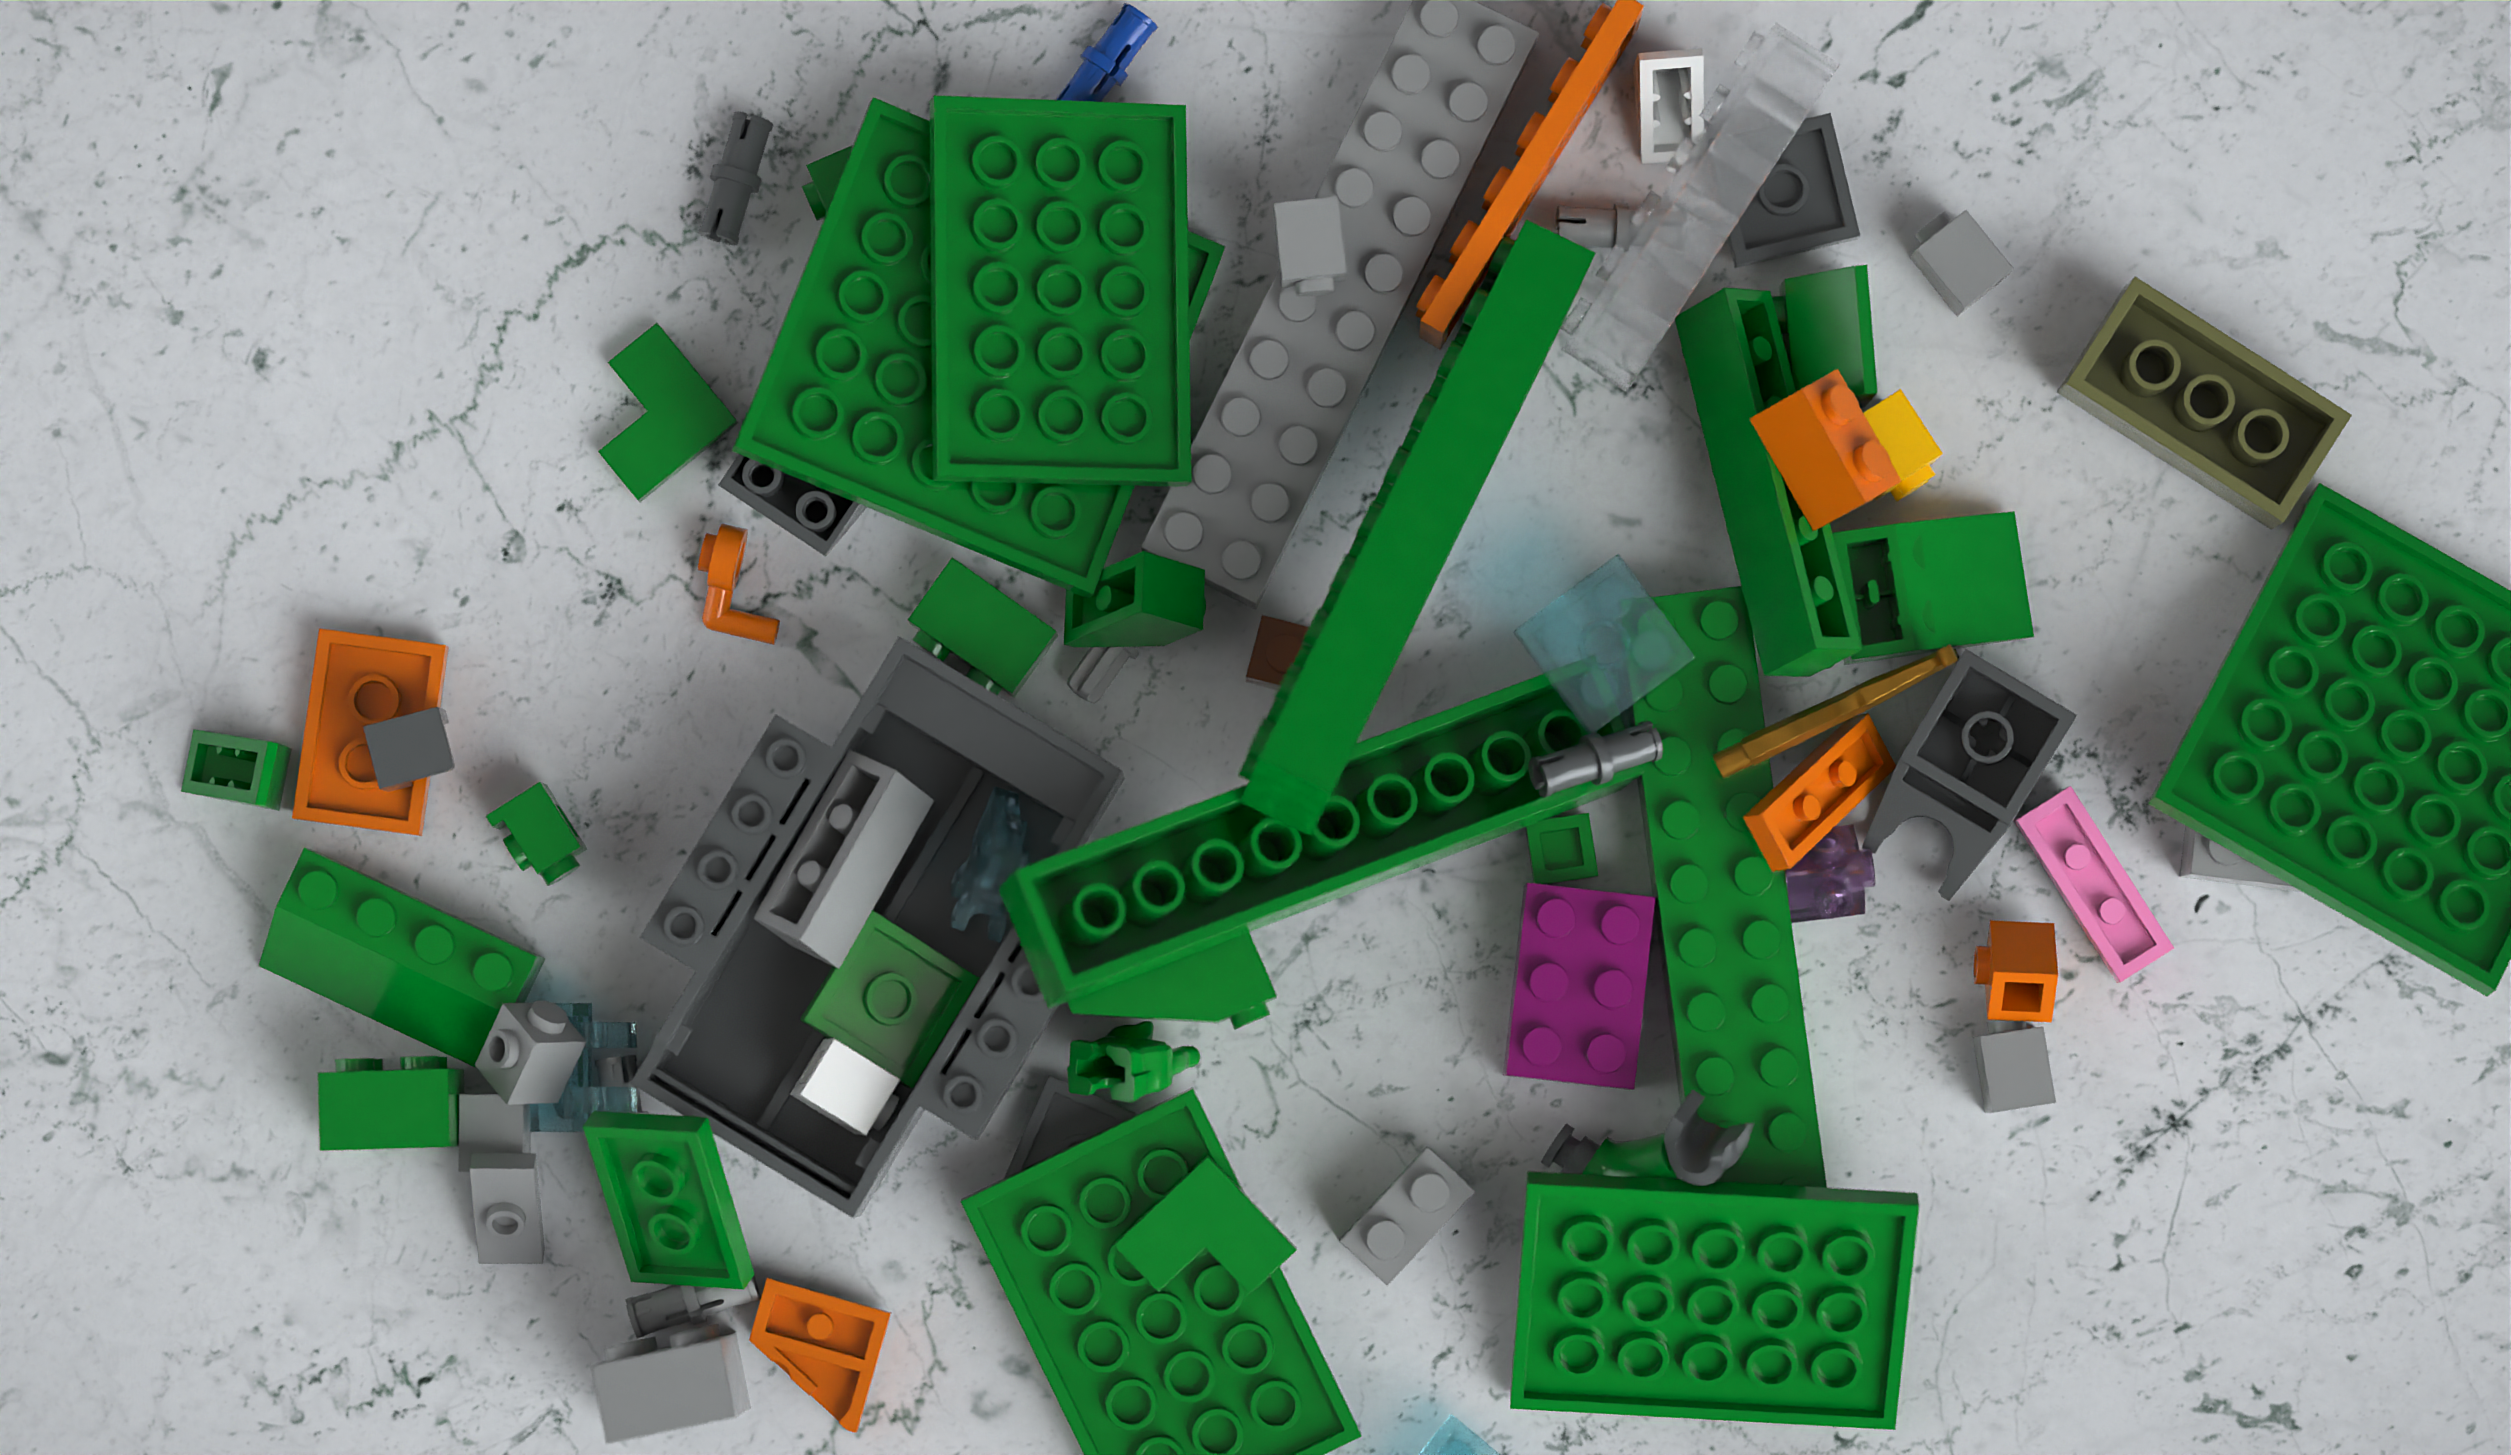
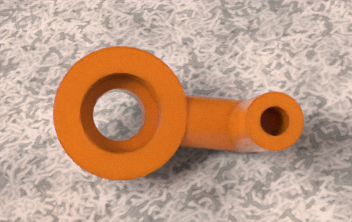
[698,524,780,645]

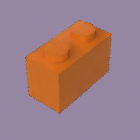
[1750,369,1902,531]

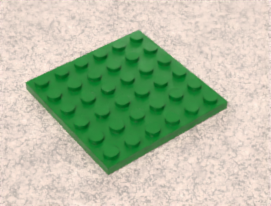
[732,97,1226,598]
[2148,483,2511,997]

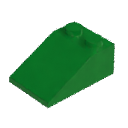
[1067,932,1277,1030]

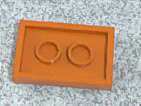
[292,628,449,836]

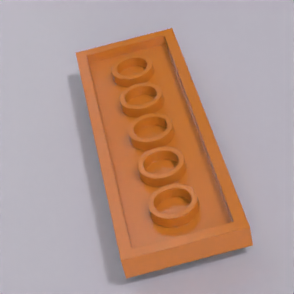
[1415,0,1644,350]

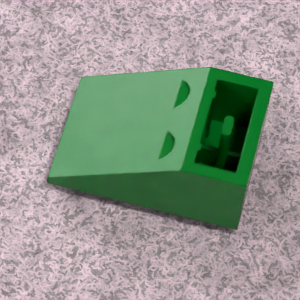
[1832,511,2034,665]

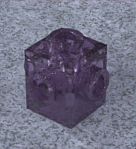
[1785,824,1875,923]

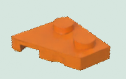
[749,1277,892,1433]

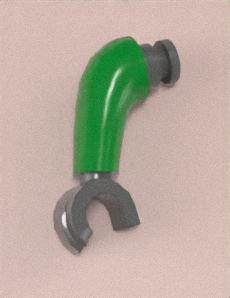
[1541,1089,1754,1186]

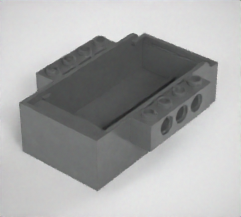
[630,636,1125,1218]

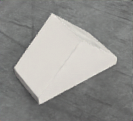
[1633,48,1704,164]

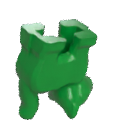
[1067,1021,1200,1102]

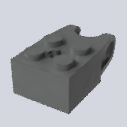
[1861,649,2077,901]

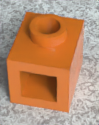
[1973,920,2058,1022]

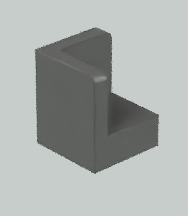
[363,707,455,792]

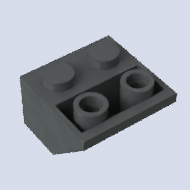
[718,454,867,557]

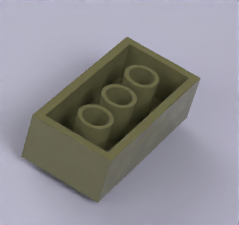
[2057,277,2352,530]

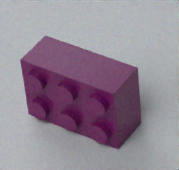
[1503,883,1655,1090]

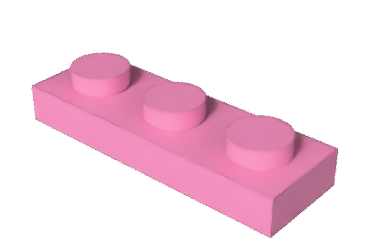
[2014,786,2174,983]

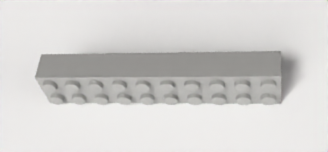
[1141,0,1539,610]

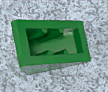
[181,729,292,811]

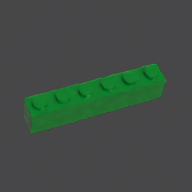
[1674,287,1862,677]

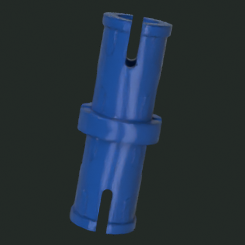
[1054,3,1158,102]

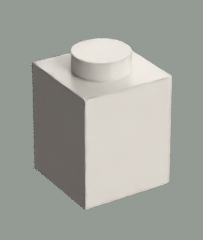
[790,1039,900,1135]

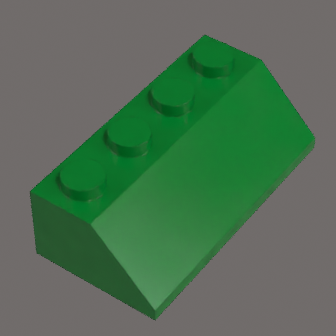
[258,848,545,1068]

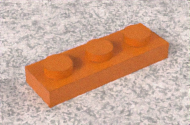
[1743,713,1896,872]

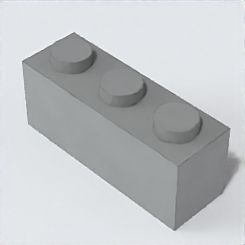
[753,749,934,969]

